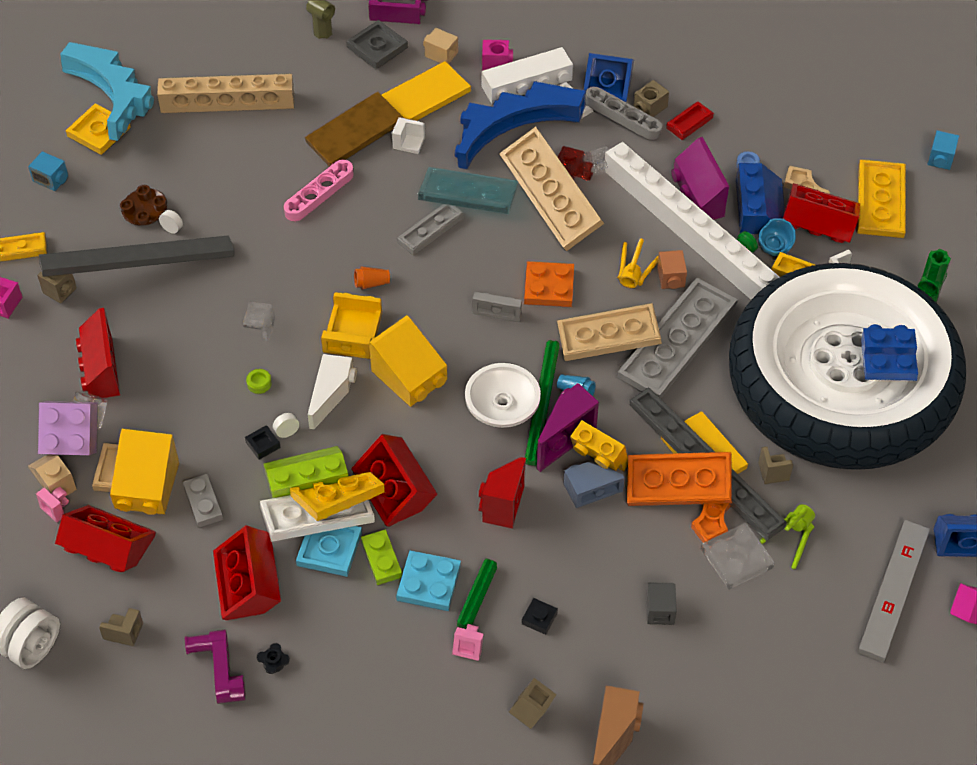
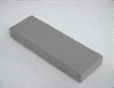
[397,201,464,256]

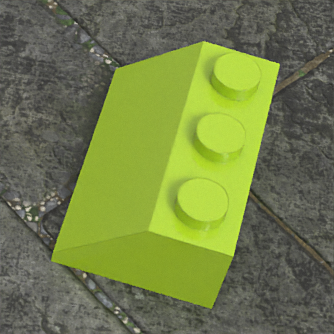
[263,446,348,498]

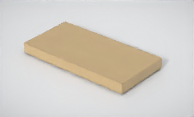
[557,303,662,361]

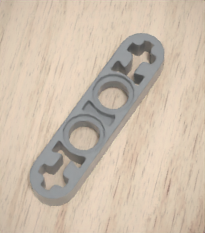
[585,87,662,140]

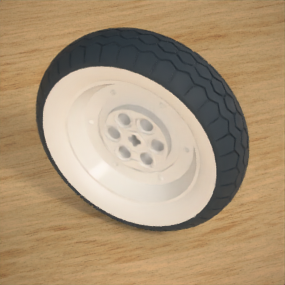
[729,263,966,470]

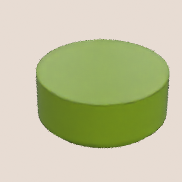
[246,369,272,394]

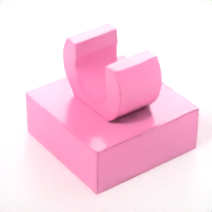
[36,487,69,523]
[452,624,484,661]

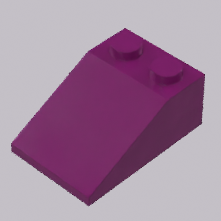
[537,383,599,472]

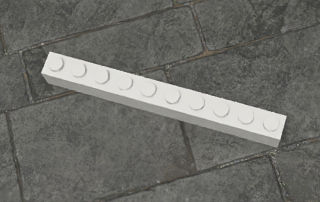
[604,142,780,300]

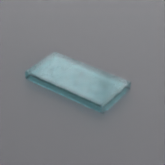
[418,167,518,214]

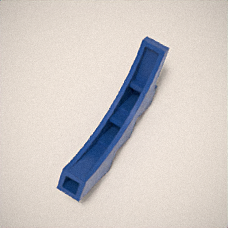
[455,81,586,169]

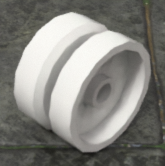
[0,597,60,669]

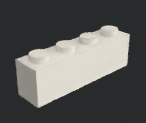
[482,47,573,104]

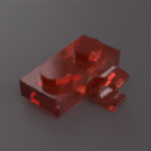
[558,146,593,181]

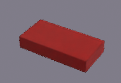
[666,101,714,140]

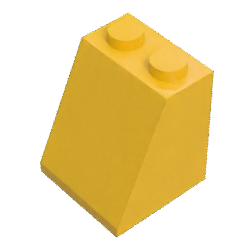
[369,315,447,407]
[110,429,179,515]

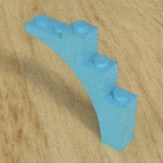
[60,42,154,141]

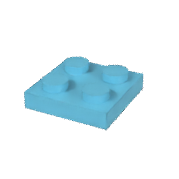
[296,526,362,577]
[396,550,461,611]

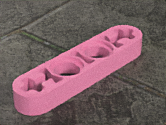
[284,160,354,221]

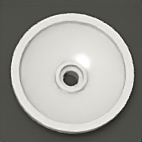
[465,363,541,428]

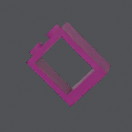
[368,0,428,24]

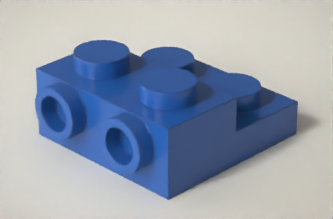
[861,324,918,381]

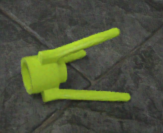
[760,504,815,569]

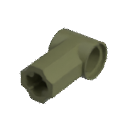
[306,0,335,39]

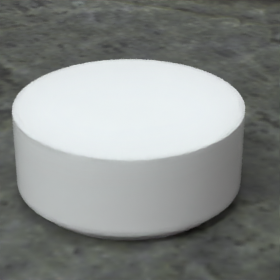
[159,210,183,234]
[273,413,299,438]

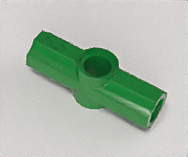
[918,249,951,303]

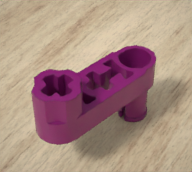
[185,629,246,704]

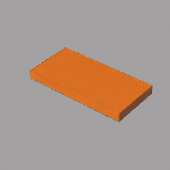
[627,452,732,506]

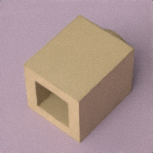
[423,28,458,64]

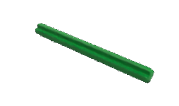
[525,340,560,466]

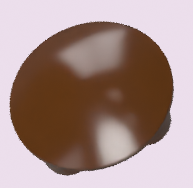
[120,185,167,225]

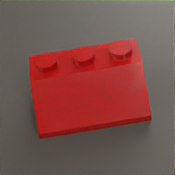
[783,183,860,243]
[76,308,120,401]
[351,434,438,527]
[55,505,156,572]
[213,525,281,620]

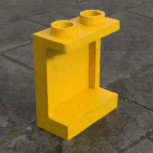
[321,292,382,359]

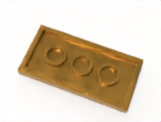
[305,91,403,167]

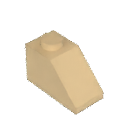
[28,454,77,497]

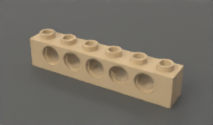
[157,74,294,113]

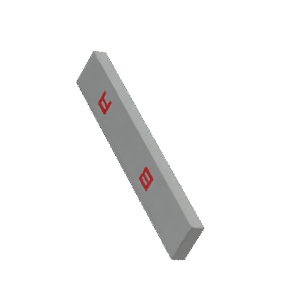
[858,520,930,663]

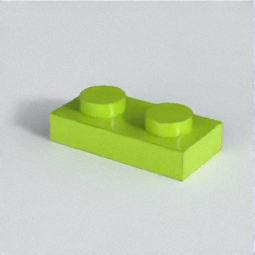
[361,529,402,585]

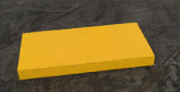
[382,61,471,121]
[857,159,906,238]

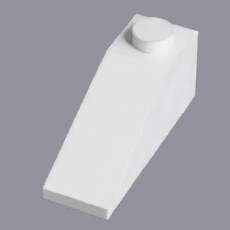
[308,354,357,429]

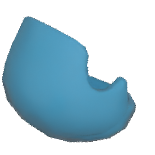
[758,218,796,256]

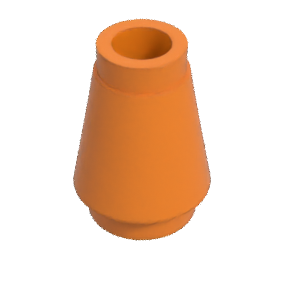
[354,266,390,290]

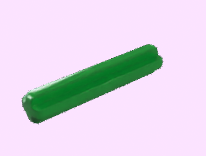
[457,559,497,629]

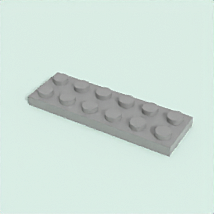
[617,278,738,398]

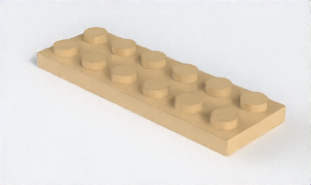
[499,127,604,251]

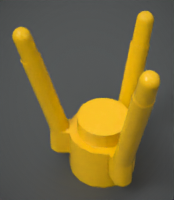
[617,238,658,288]

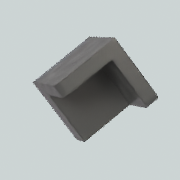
[647,582,677,625]

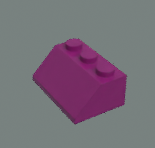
[671,137,729,220]

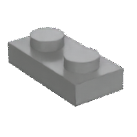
[472,292,522,322]
[183,474,223,528]

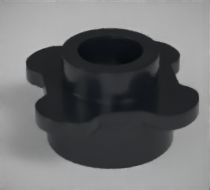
[257,643,290,674]

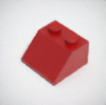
[479,457,526,529]

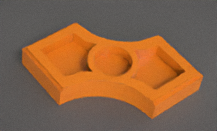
[691,503,732,546]

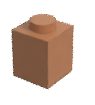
[657,250,687,289]

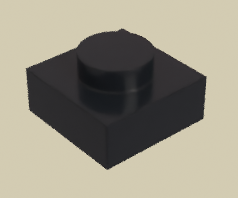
[245,425,281,460]
[522,598,558,635]

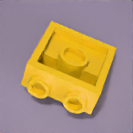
[570,420,628,472]

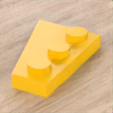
[290,472,385,521]

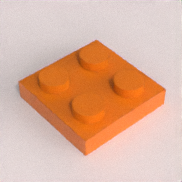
[524,261,574,307]

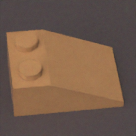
[593,686,644,765]

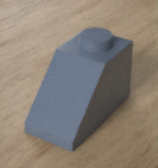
[564,462,625,508]

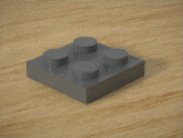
[347,20,408,69]

